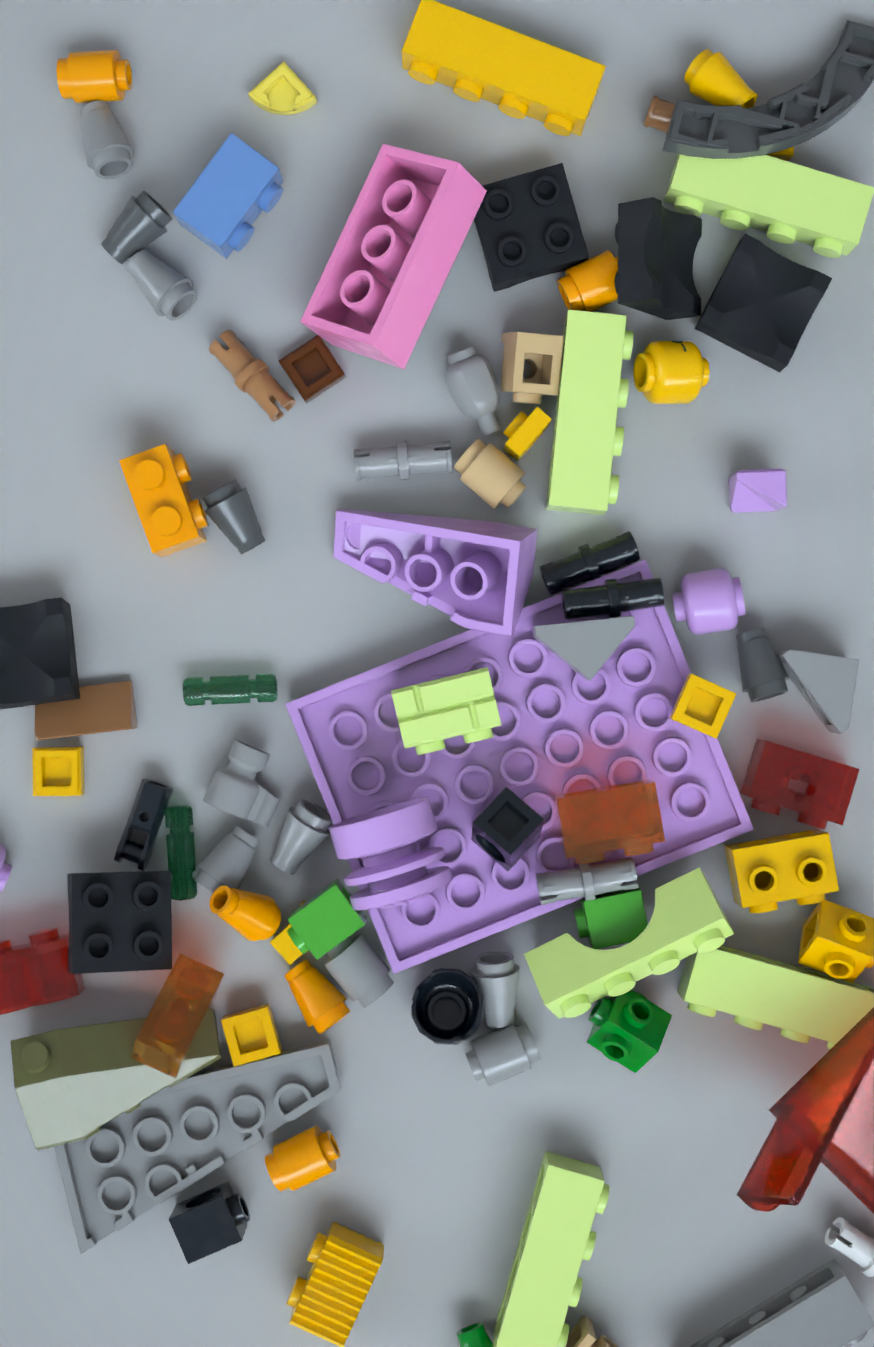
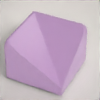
[728,468,787,513]

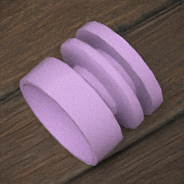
[329,797,452,910]

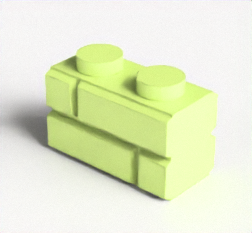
[391,667,501,755]

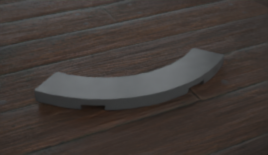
[662,20,874,159]

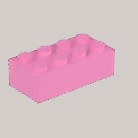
[300,144,487,369]

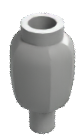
[445,346,501,437]

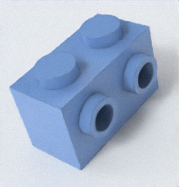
[173,133,283,259]

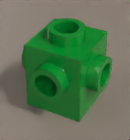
[586,989,672,1073]

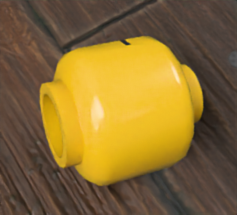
[633,341,710,404]

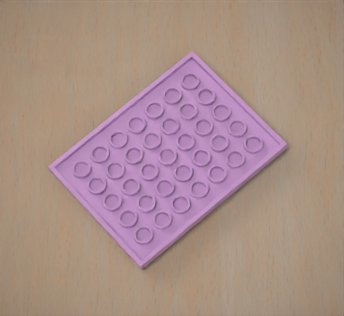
[285,559,754,974]

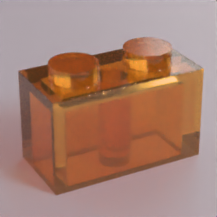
[553,779,665,864]
[131,953,224,1079]

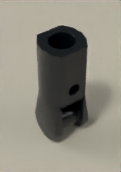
[114,779,173,871]

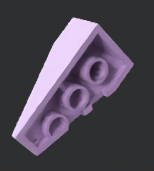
[333,509,538,636]

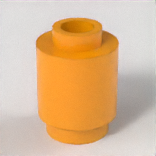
[56,50,132,103]
[556,250,618,312]
[265,1125,341,1192]

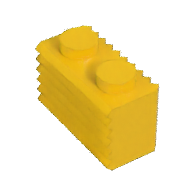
[286,1222,384,1347]

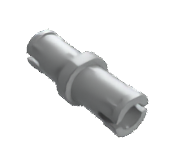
[354,441,453,480]
[536,857,638,905]

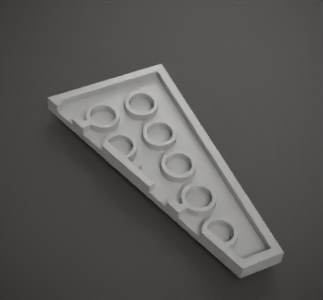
[54,1040,341,1254]

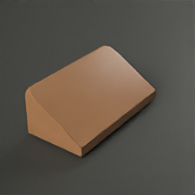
[34,681,138,741]

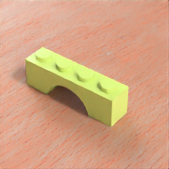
[524,867,735,1019]

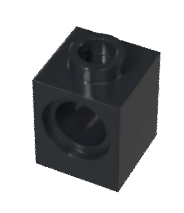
[471,787,544,872]
[169,1181,250,1264]

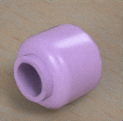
[672,568,745,635]

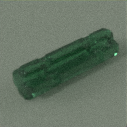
[182,674,278,706]
[165,805,197,901]

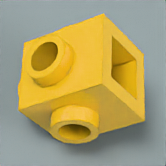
[798,899,874,984]

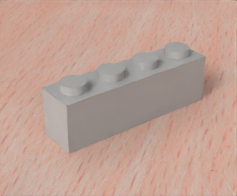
[690,1259,874,1347]

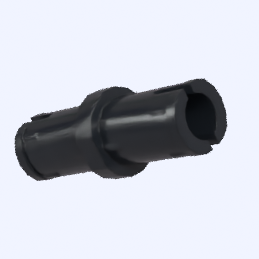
[539,531,640,596]
[562,578,664,619]

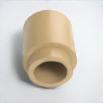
[454,438,527,510]

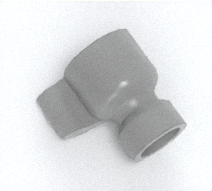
[203,740,280,827]

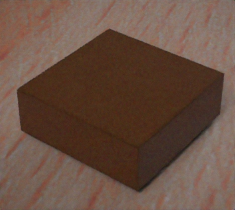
[279,335,346,403]

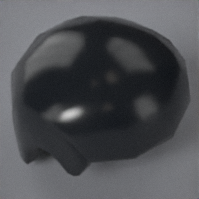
[411,968,485,1045]

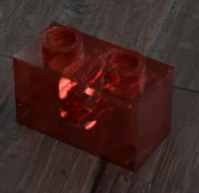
[740,739,860,830]

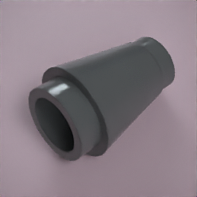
[101,190,172,264]
[202,479,266,554]
[736,628,789,702]

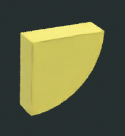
[248,61,317,115]

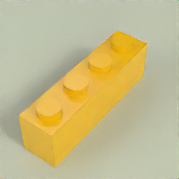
[401,0,606,136]

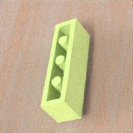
[664,154,874,258]
[546,309,634,515]
[677,945,874,1057]
[492,1151,609,1347]

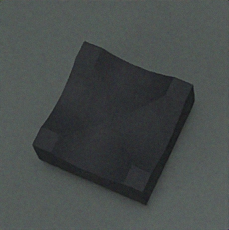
[474,163,589,292]
[615,197,702,320]
[694,234,832,373]
[0,597,80,710]
[67,870,172,974]

